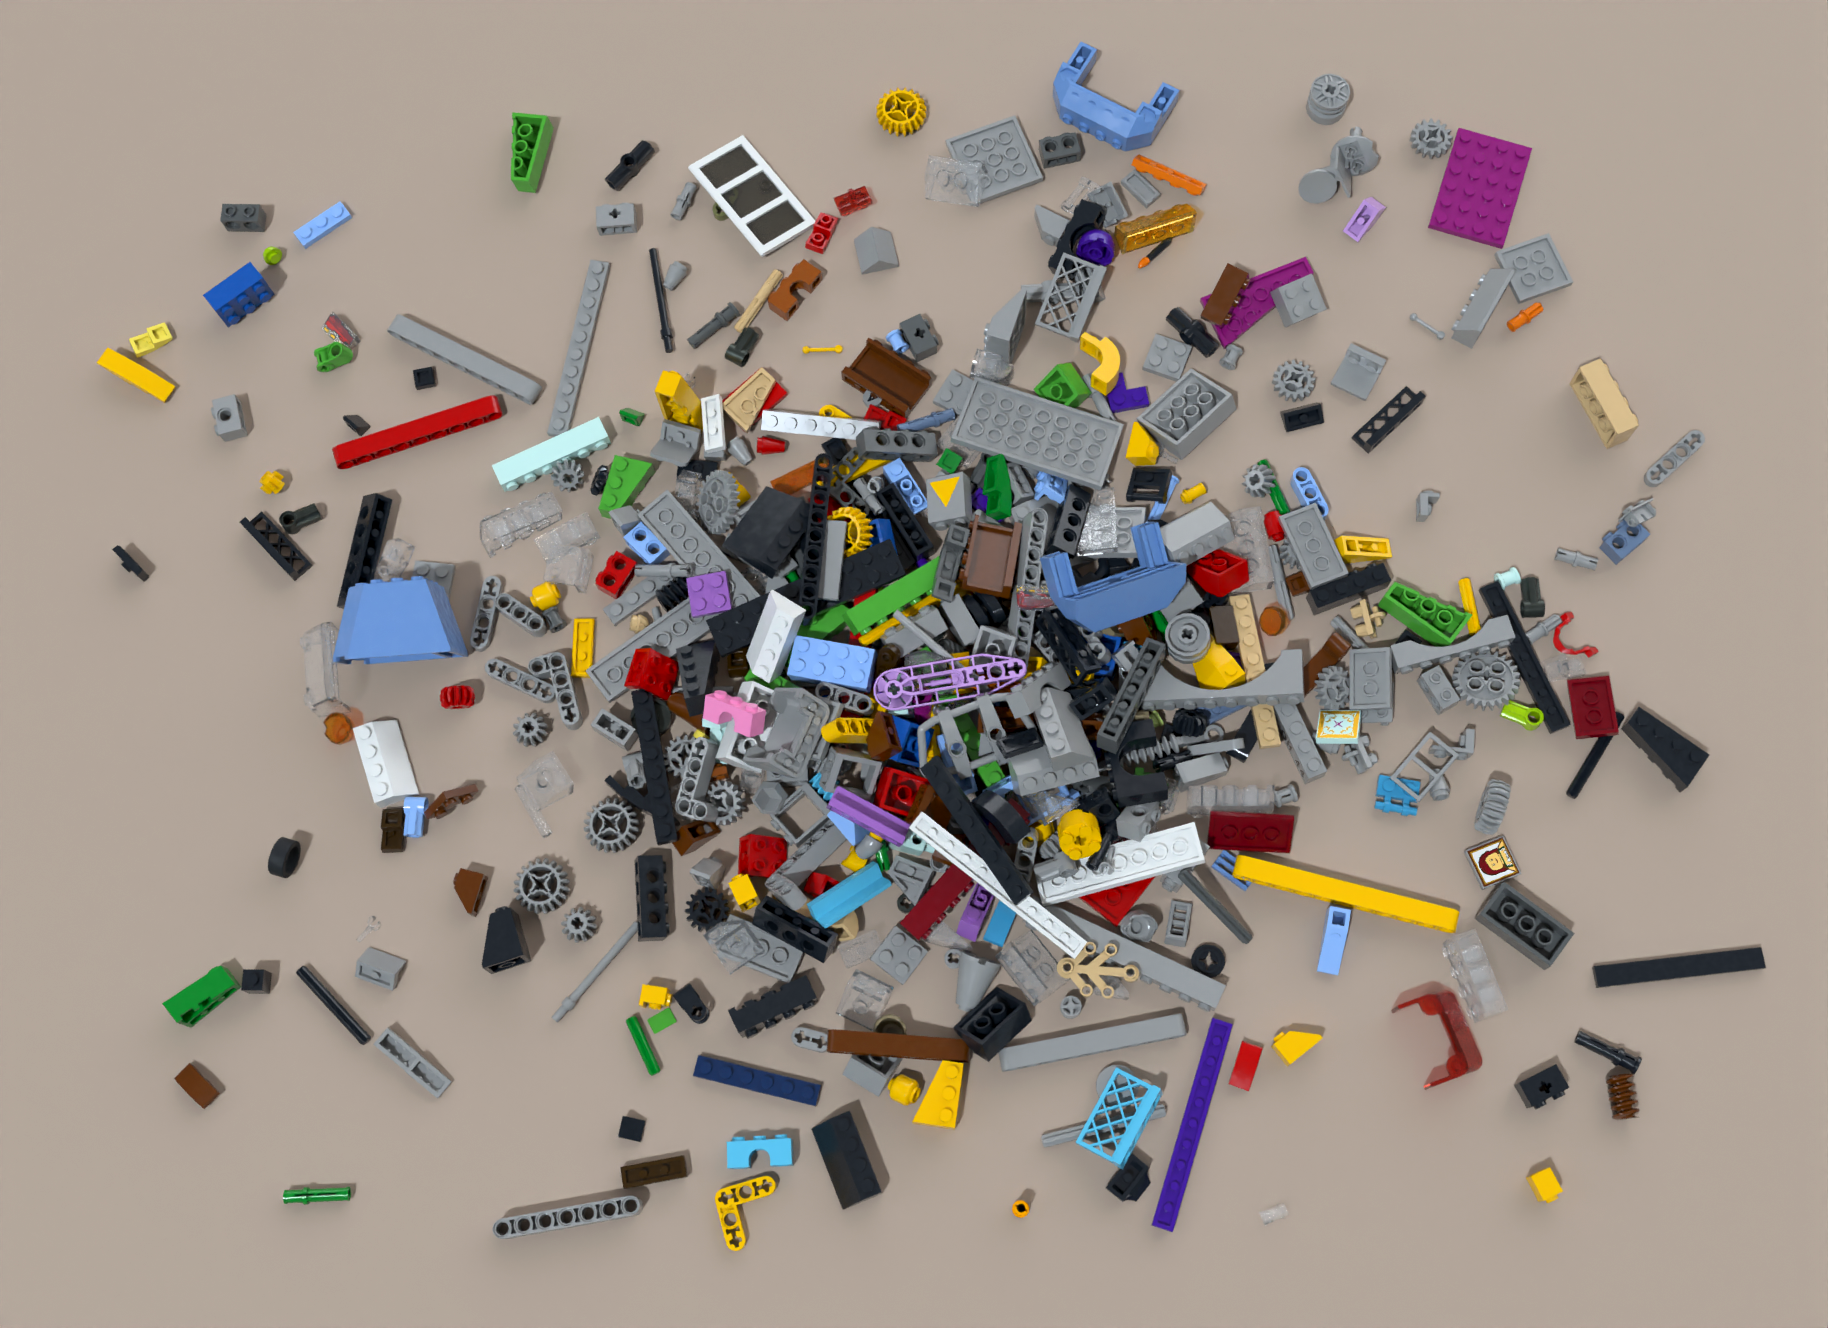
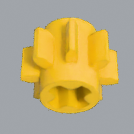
[259,471,285,494]

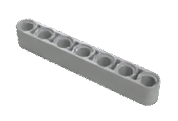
[492,1196,643,1239]

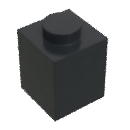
[241,969,272,994]

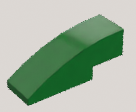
[982,454,1012,520]

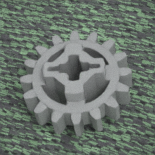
[1410,118,1452,159]
[1272,360,1316,402]
[1314,666,1350,710]
[663,735,701,779]
[704,781,746,825]

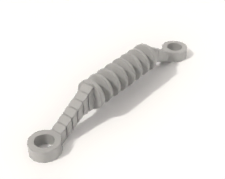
[1072,725,1224,785]

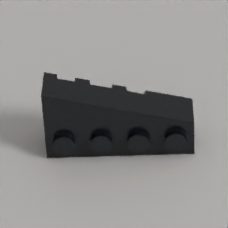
[676,640,720,717]
[1621,707,1709,792]
[728,975,818,1039]

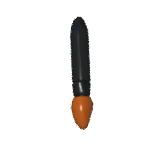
[1138,237,1172,269]

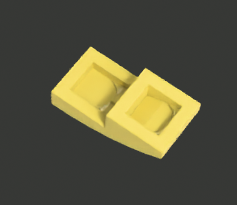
[129,322,172,358]

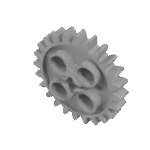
[696,470,740,535]
[1452,651,1520,711]

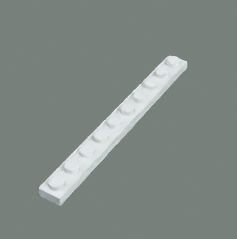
[909,811,1087,959]

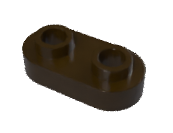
[875,643,901,679]

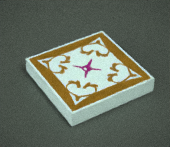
[1316,710,1362,744]

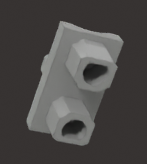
[1341,735,1378,774]

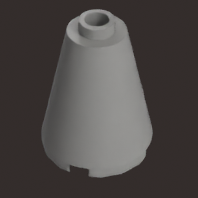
[956,951,1001,1012]

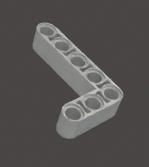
[765,819,847,911]
[930,827,1039,885]

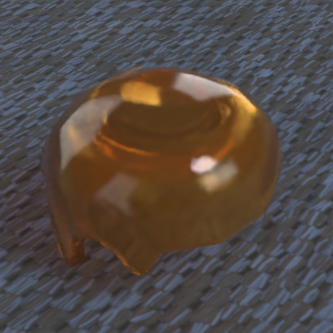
[1259,606,1289,636]
[323,712,355,745]

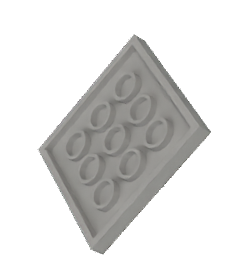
[945,115,1043,206]

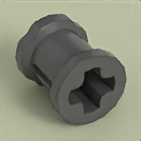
[542,606,567,633]

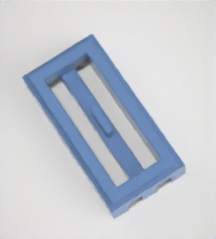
[1211,850,1252,891]

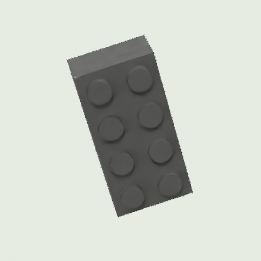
[1474,882,1575,970]

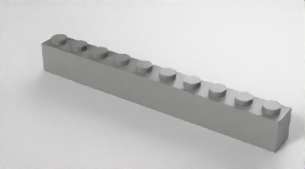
[1023,896,1226,1012]

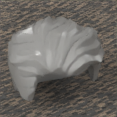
[1120,910,1158,942]

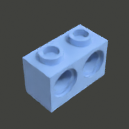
[623,522,670,565]

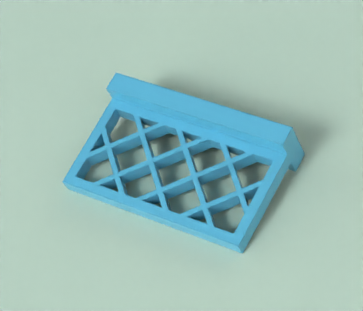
[1076,1067,1163,1170]

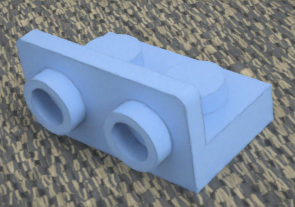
[1034,471,1068,504]

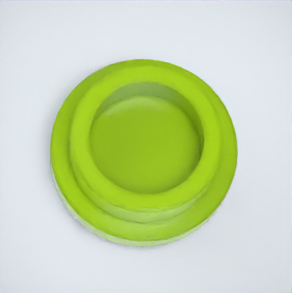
[263,246,282,265]

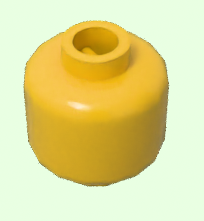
[530,581,561,611]
[888,1074,921,1106]

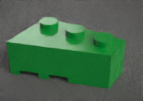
[162,965,241,1028]

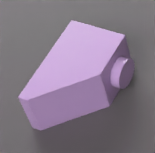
[1343,197,1386,242]

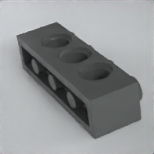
[856,428,938,462]

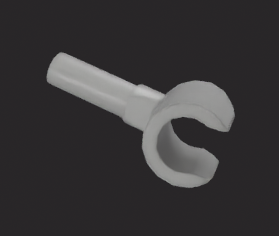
[1099,847,1114,875]

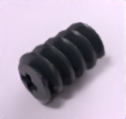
[655,577,688,612]

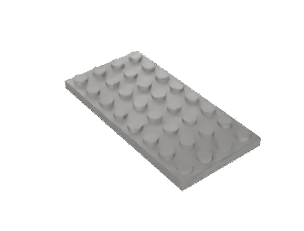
[951,377,1124,491]

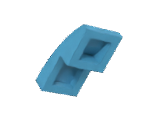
[983,900,1016,947]

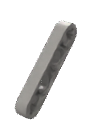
[1644,430,1705,487]
[470,576,503,652]
[485,659,556,703]

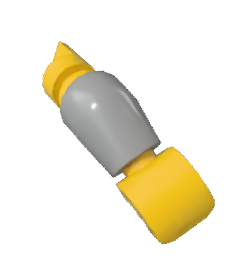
[841,832,883,872]

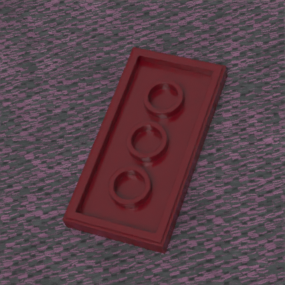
[1207,811,1294,853]

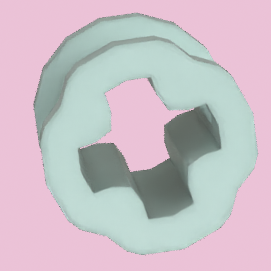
[1494,567,1521,590]

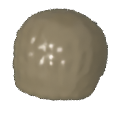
[873,1014,907,1035]

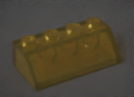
[1114,203,1197,254]

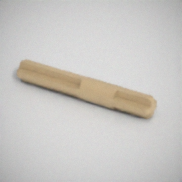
[734,269,783,333]

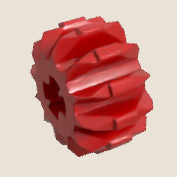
[440,685,475,710]

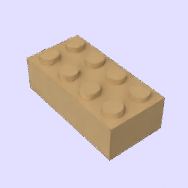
[1569,358,1639,449]

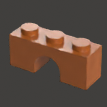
[768,259,823,321]

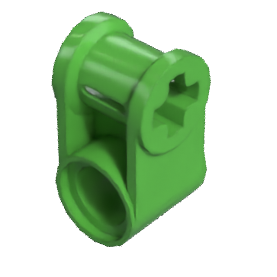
[314,342,353,372]

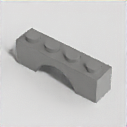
[1005,662,1071,719]

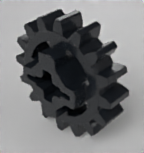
[685,887,731,934]

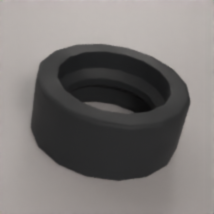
[268,837,301,878]

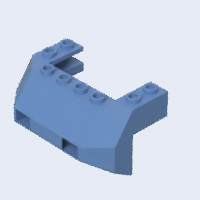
[1040,522,1186,632]

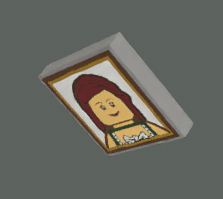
[1464,836,1521,890]

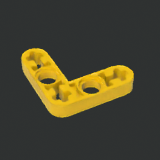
[715,1176,776,1251]

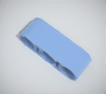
[1290,467,1329,520]

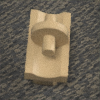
[1350,599,1386,639]

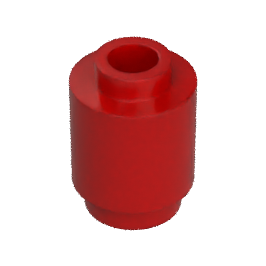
[1263,511,1285,542]

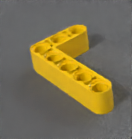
[821,686,888,743]

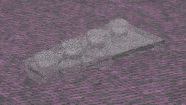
[1077,487,1118,556]

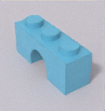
[727,1134,794,1169]

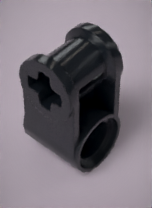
[672,983,709,1024]

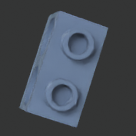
[1599,520,1650,565]

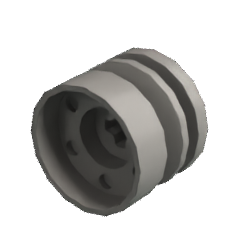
[1306,73,1350,125]

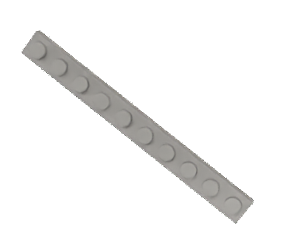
[547,260,610,437]

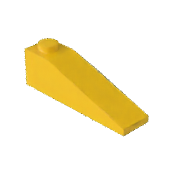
[1193,634,1246,690]

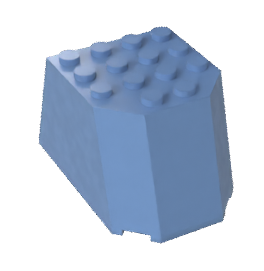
[333,576,468,665]

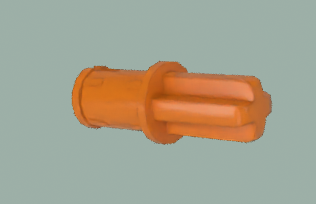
[1507,303,1544,332]

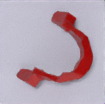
[1553,612,1599,658]

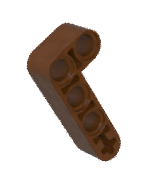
[1296,632,1352,706]

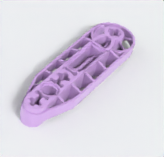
[874,654,1027,711]

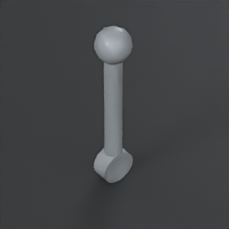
[1410,313,1445,340]

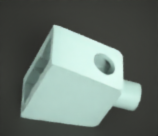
[888,829,935,856]

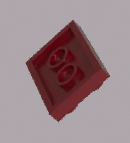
[1567,676,1619,739]

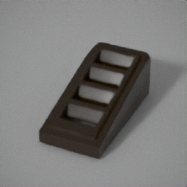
[727,647,749,678]

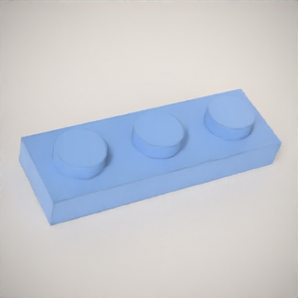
[293,201,352,249]

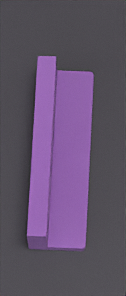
[826,786,910,847]

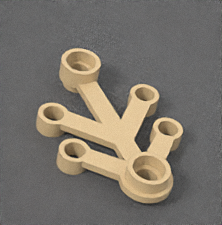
[1057,942,1140,999]

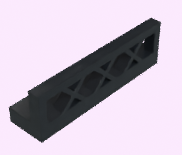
[1352,386,1426,454]
[240,511,313,581]
[1035,605,1102,686]

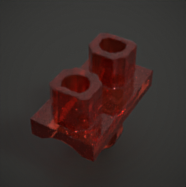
[834,186,872,216]

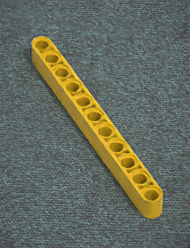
[1232,855,1460,933]

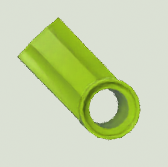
[1500,700,1544,731]

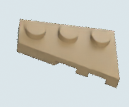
[722,367,776,434]

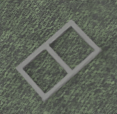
[1390,732,1459,802]

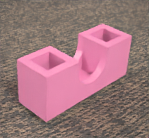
[703,690,766,738]

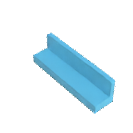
[807,861,892,928]

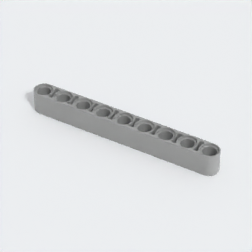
[387,314,542,405]
[1006,508,1048,682]
[998,1014,1187,1072]

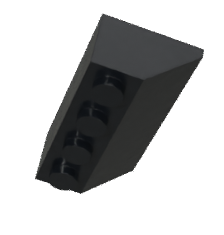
[811,1111,882,1210]

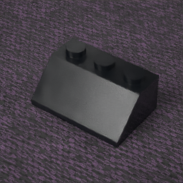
[953,987,1032,1062]

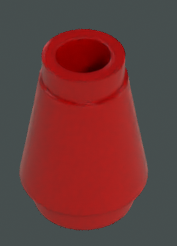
[757,436,785,455]

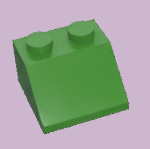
[1034,363,1091,408]

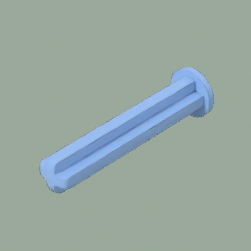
[1146,475,1179,522]

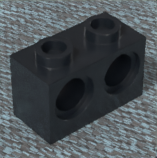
[1070,786,1121,827]

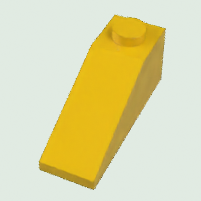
[1333,536,1392,564]

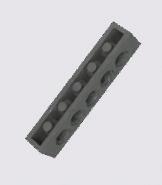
[1097,637,1166,754]

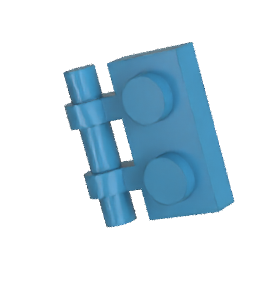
[1374,775,1420,816]

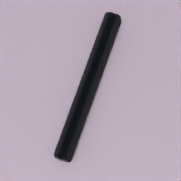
[1566,711,1625,799]
[296,966,371,1045]

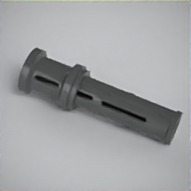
[687,302,740,349]

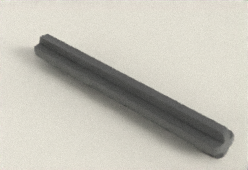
[1178,869,1253,944]

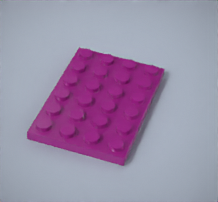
[1428,128,1532,249]

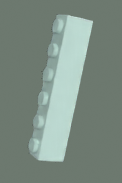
[492,417,611,492]

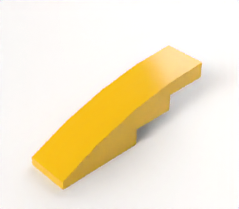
[97,347,175,403]

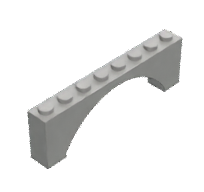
[1139,649,1304,712]

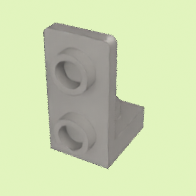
[1428,729,1475,760]

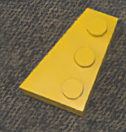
[912,1060,964,1130]

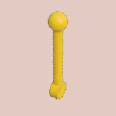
[802,345,842,354]

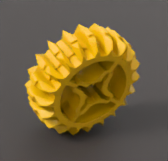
[876,87,926,137]
[827,507,874,559]

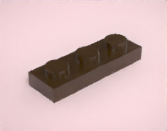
[620,1155,688,1189]

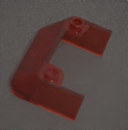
[1391,990,1482,1090]

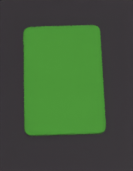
[647,1008,676,1034]

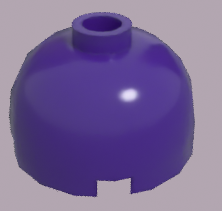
[1076,229,1115,267]

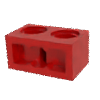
[595,551,639,599]

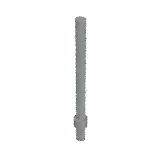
[892,609,991,693]
[551,922,638,1023]

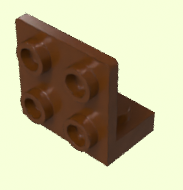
[905,784,952,830]

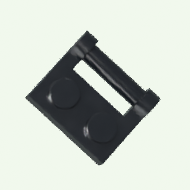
[1126,467,1172,504]

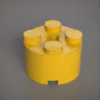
[1057,809,1101,860]

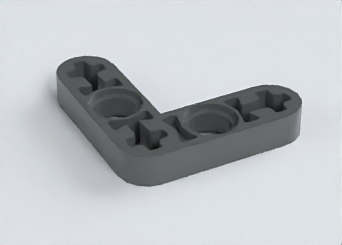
[821,447,870,517]

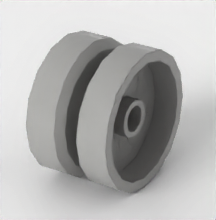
[1165,613,1210,664]

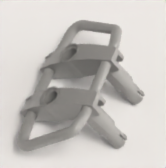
[917,690,1037,780]

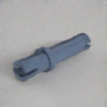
[897,408,955,432]

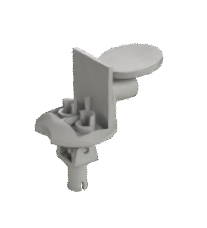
[1298,126,1379,204]

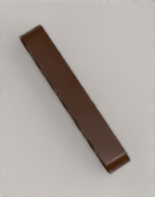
[827,1029,970,1063]

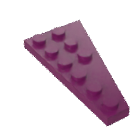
[1200,257,1314,349]

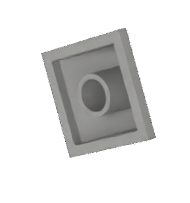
[854,227,899,275]

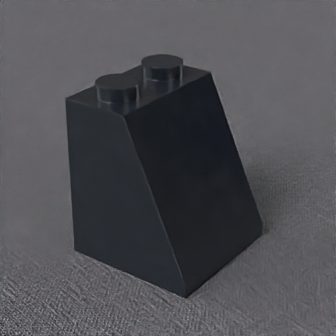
[482,906,531,974]

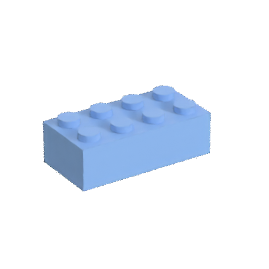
[787,635,878,694]

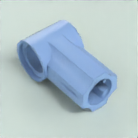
[404,797,429,838]

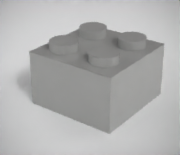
[1270,274,1327,327]

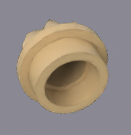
[629,614,649,634]

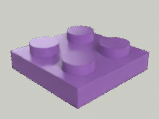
[686,571,732,618]

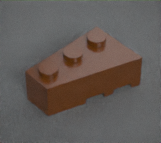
[1200,263,1250,329]

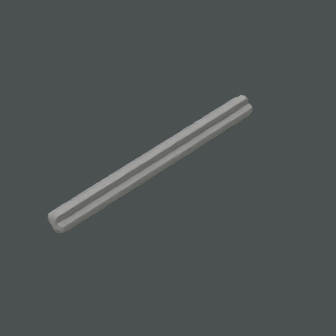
[1041,1104,1166,1147]

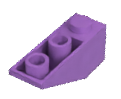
[956,883,994,942]

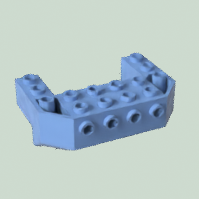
[1053,42,1179,151]

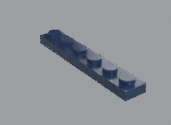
[693,1055,821,1107]

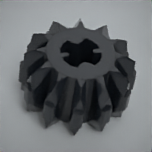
[1172,708,1207,737]

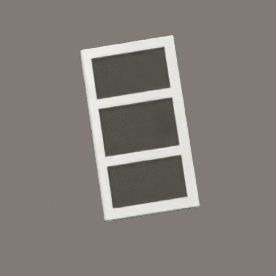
[688,135,815,257]

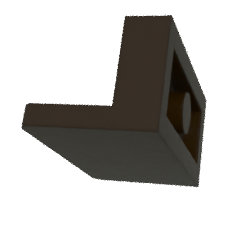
[1209,605,1240,651]

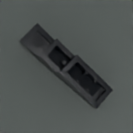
[604,775,680,827]

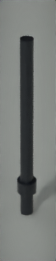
[649,248,673,353]

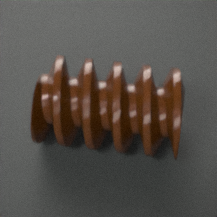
[1606,1074,1640,1120]

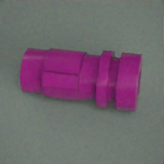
[912,688,932,724]

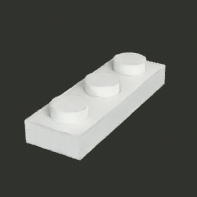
[701,394,726,453]

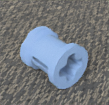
[885,329,909,355]

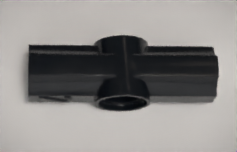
[605,140,655,191]
[1166,307,1219,358]

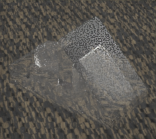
[1540,654,1586,682]

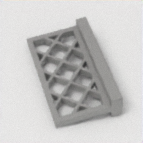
[1035,252,1107,343]

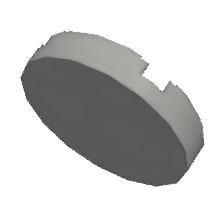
[1096,1065,1138,1107]

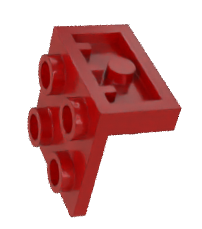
[624,648,679,700]
[738,834,787,878]

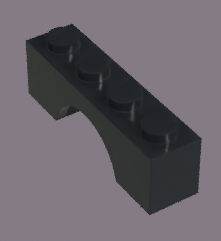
[1048,199,1106,281]

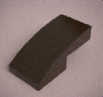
[381,808,404,853]

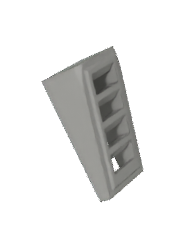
[1164,900,1192,947]

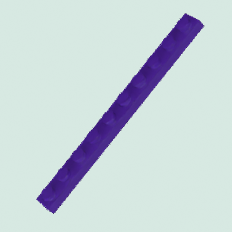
[1151,1018,1233,1232]

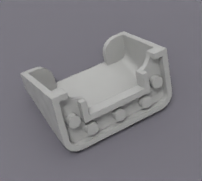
[742,688,830,778]

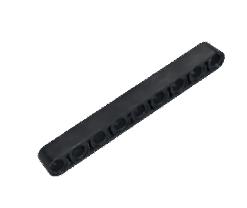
[798,453,833,626]

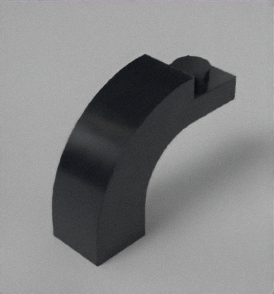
[971,790,1031,844]

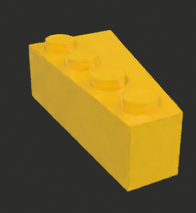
[655,370,703,433]

